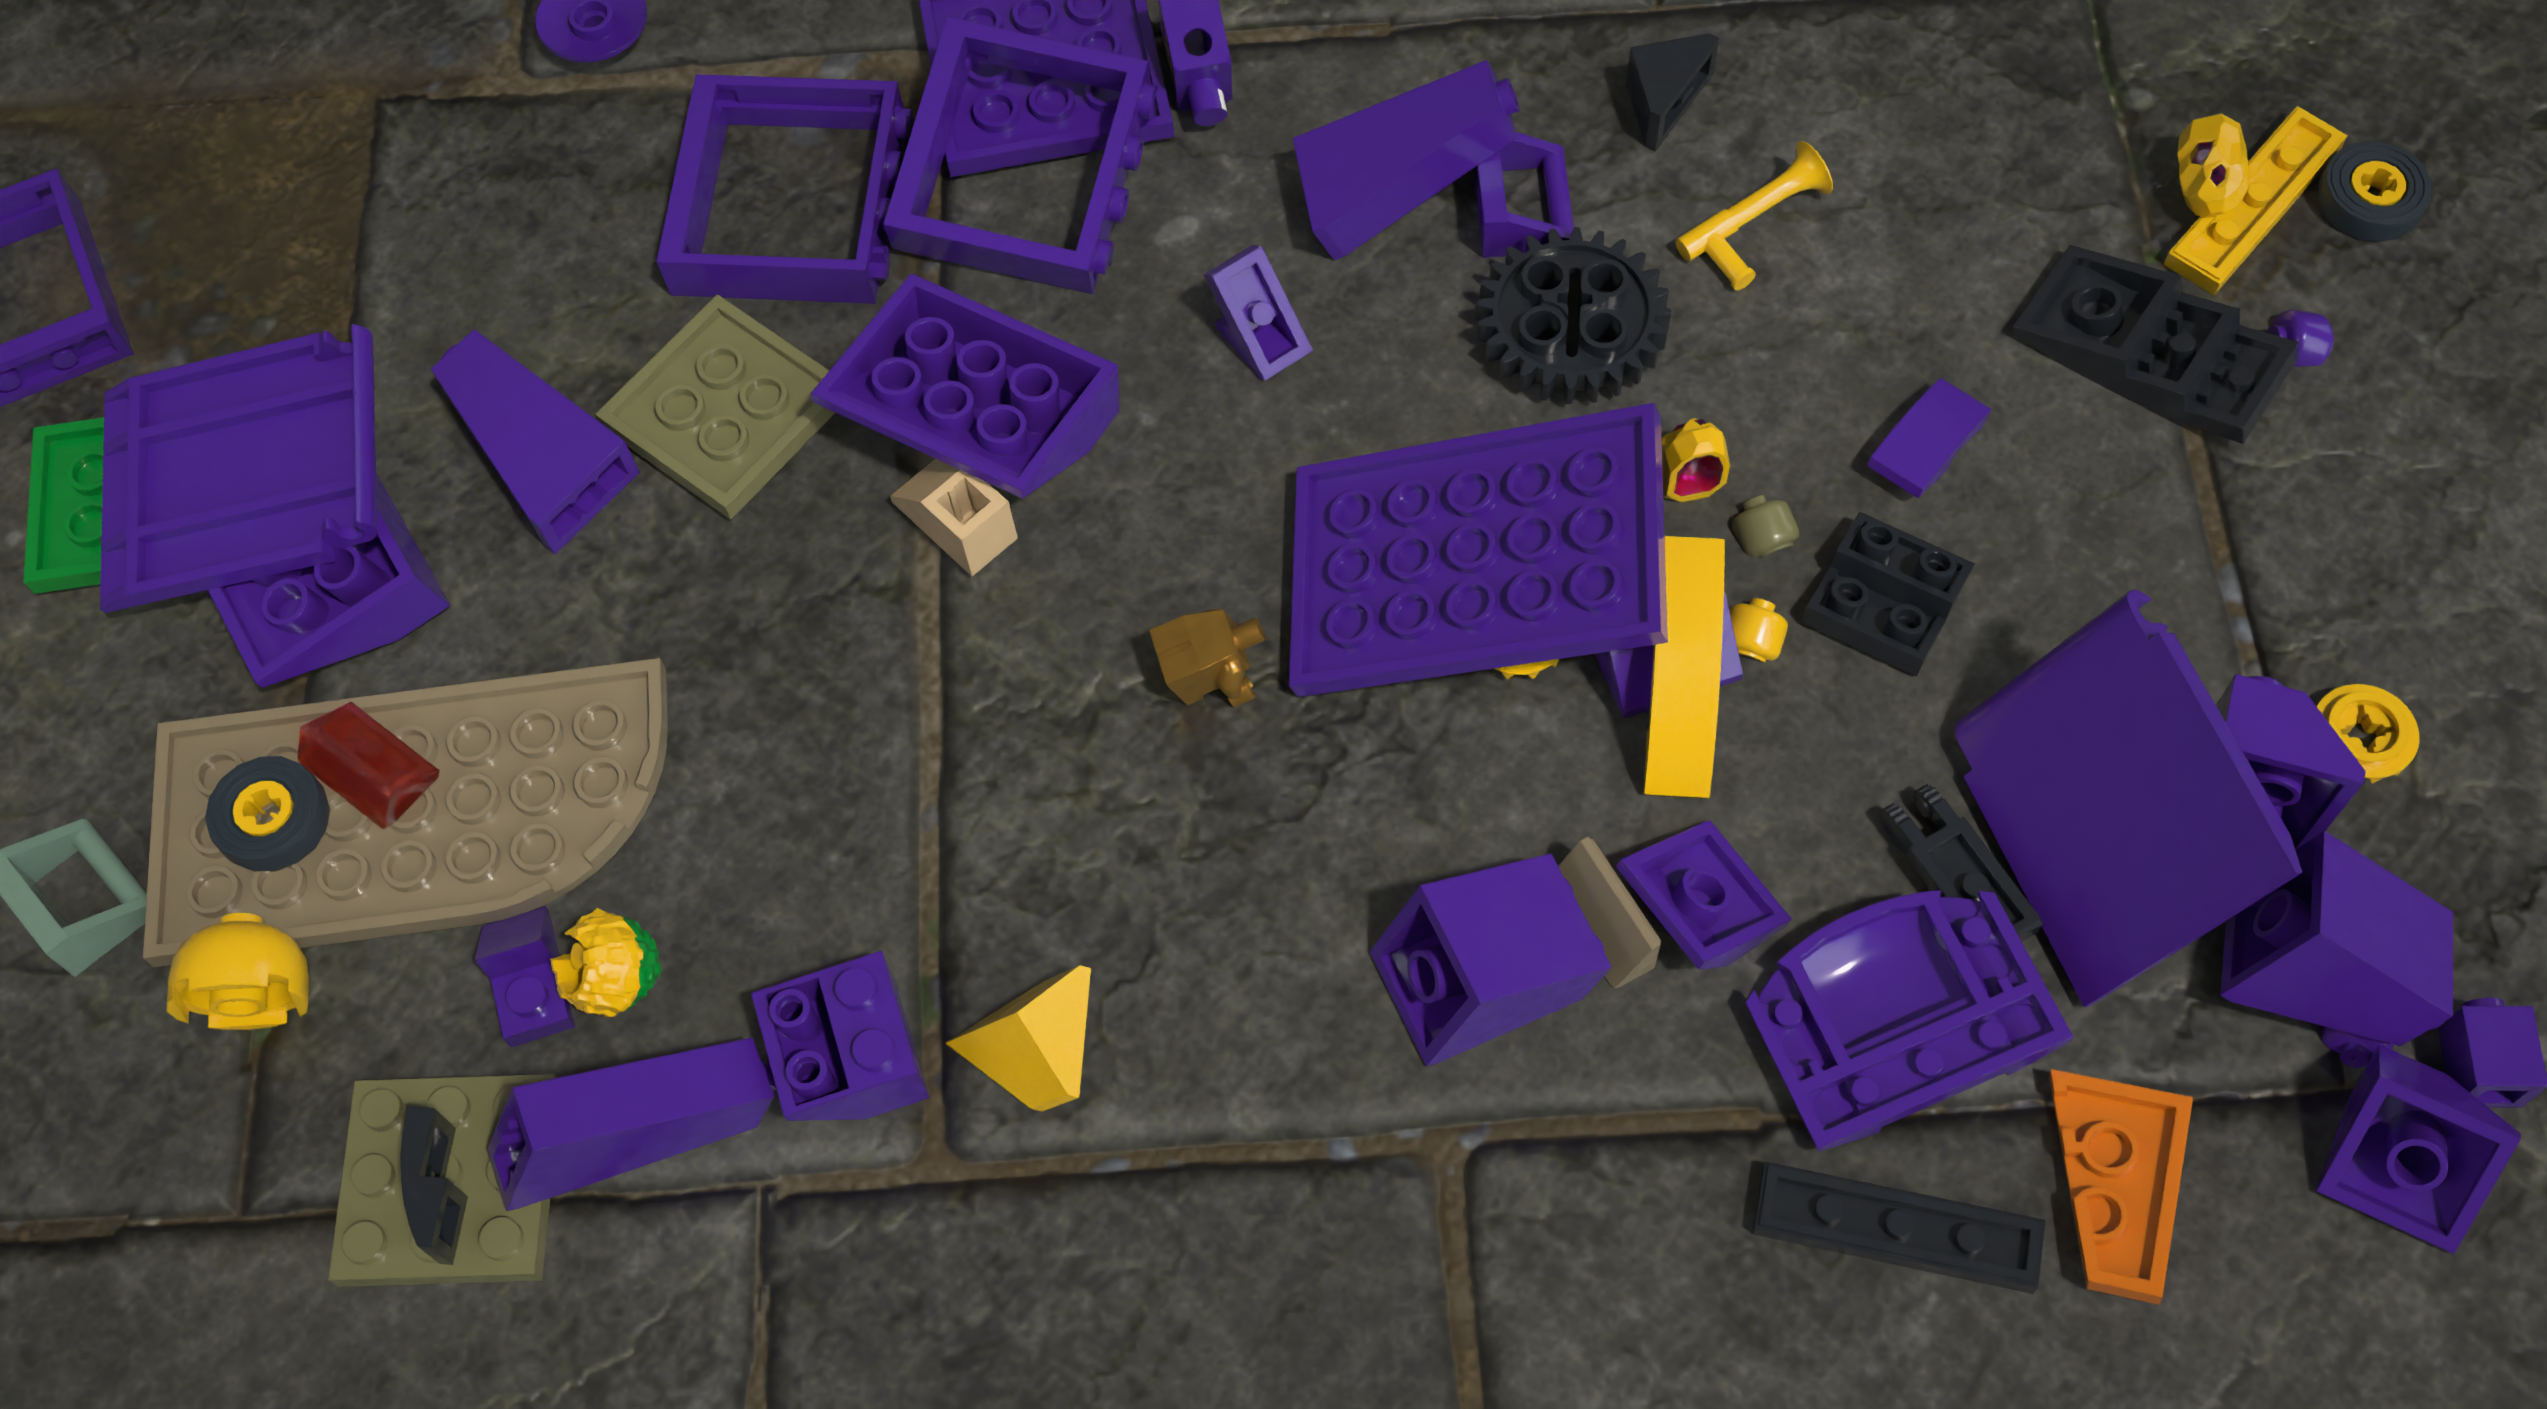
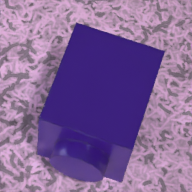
[2438,998,2547,1108]

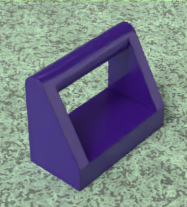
[1473,132,1574,258]

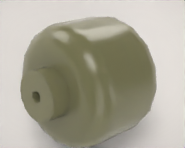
[1731,495,1800,558]

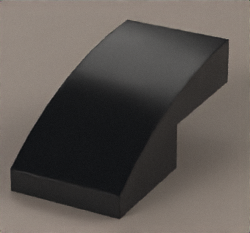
[401,1106,468,1265]

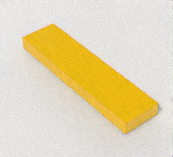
[2163,106,2348,296]

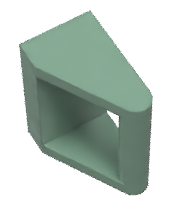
[0,819,147,977]

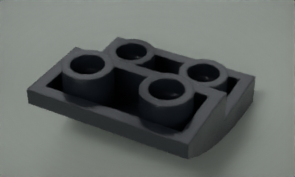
[1801,512,1975,676]

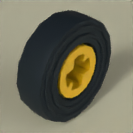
[2318,141,2431,242]
[205,756,330,871]

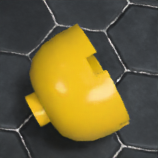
[167,913,309,1030]

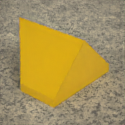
[945,965,1091,1112]

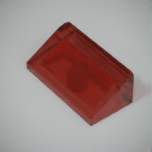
[297,702,440,829]

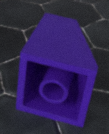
[2220,831,2453,1046]
[1370,854,1612,1067]

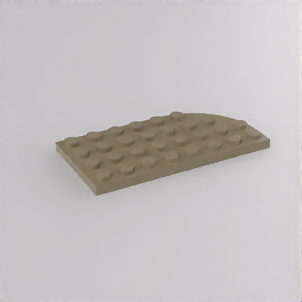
[143,658,668,967]

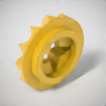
[2316,684,2419,785]

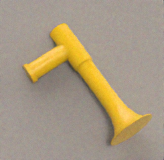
[1675,141,1833,291]

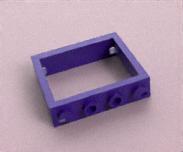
[883,17,1158,294]
[657,74,913,304]
[0,168,134,407]

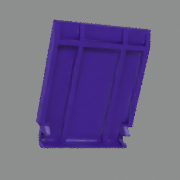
[100,324,377,613]
[1954,589,2302,1007]

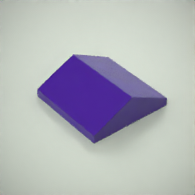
[1616,820,1792,970]

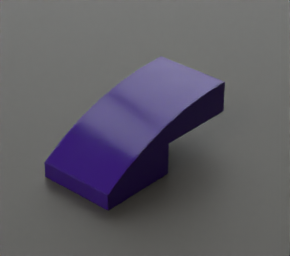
[1867,378,1992,499]

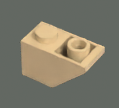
[890,459,1018,576]

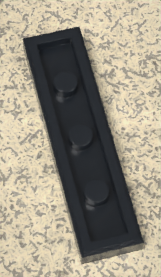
[1752,1161,2046,1294]

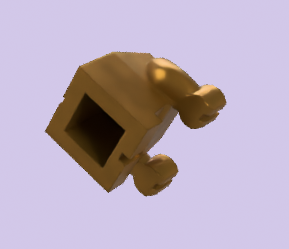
[1149,608,1266,708]

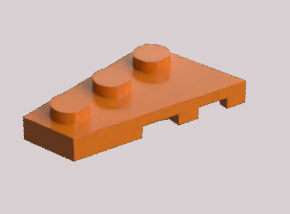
[2049,1069,2193,1305]

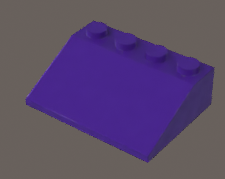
[811,273,1119,499]
[208,473,451,688]

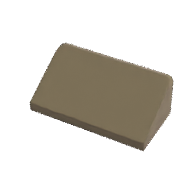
[1558,836,1661,988]

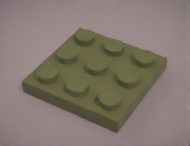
[595,294,836,520]
[328,1074,557,1287]

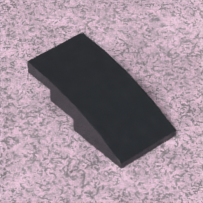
[2013,245,2299,444]

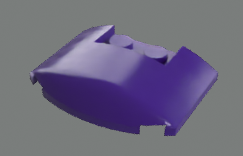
[1746,890,2073,1152]

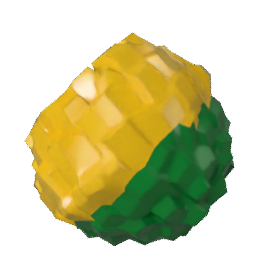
[550,908,662,1018]

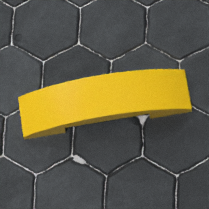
[1643,536,1725,798]

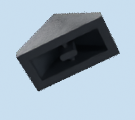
[1626,33,1719,152]

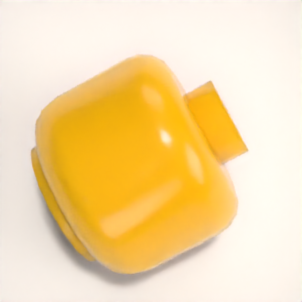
[1729,598,1788,663]

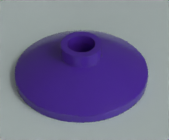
[536,0,647,62]

